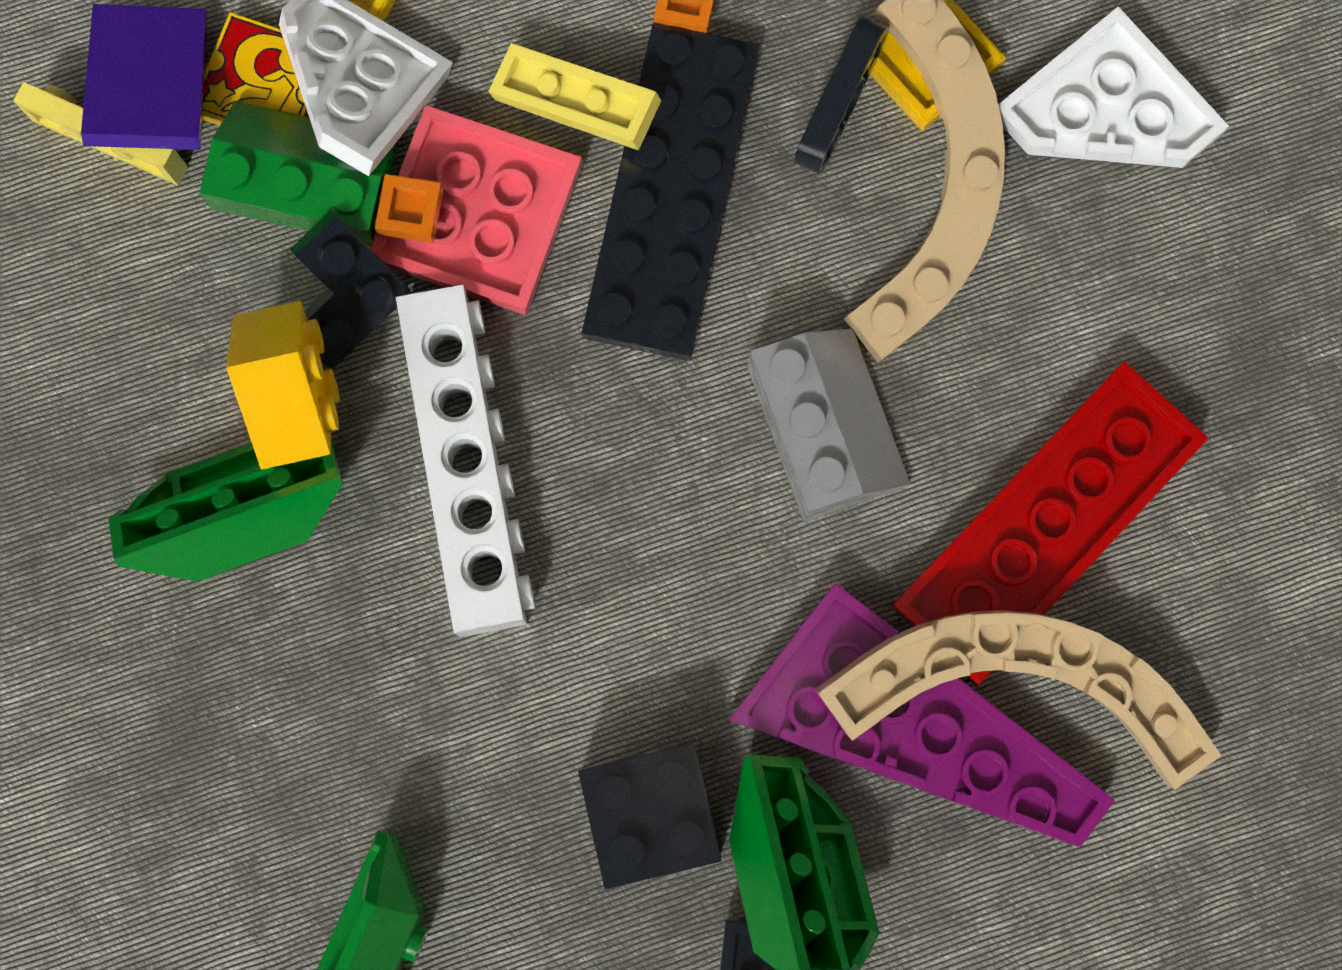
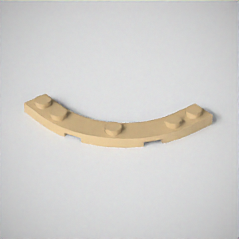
[844,0,1005,362]
[815,610,1222,790]

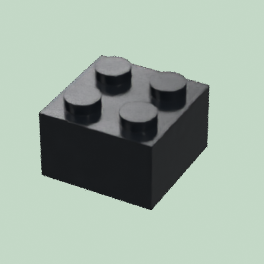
[578,743,722,890]

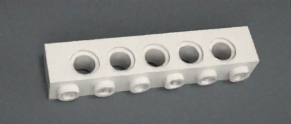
[396,285,535,637]

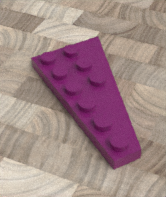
[729,583,1115,847]

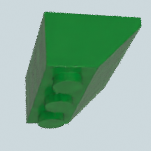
[199,101,399,245]

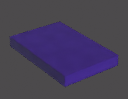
[81,4,207,150]

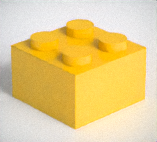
[226,301,340,470]

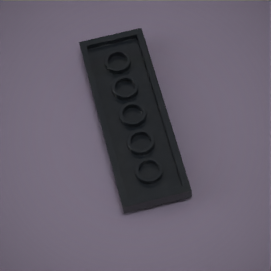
[581,22,759,361]

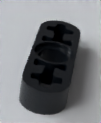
[794,16,889,174]

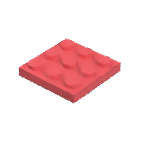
[370,105,583,316]

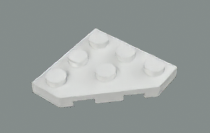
[279,0,453,176]
[998,7,1230,168]

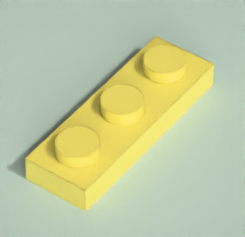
[488,43,661,150]
[13,82,188,186]

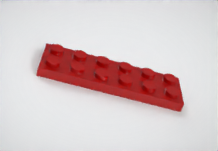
[891,361,1209,686]

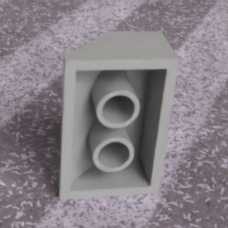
[747,328,910,522]

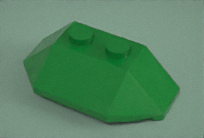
[108,442,343,582]
[729,754,880,970]
[317,829,429,970]

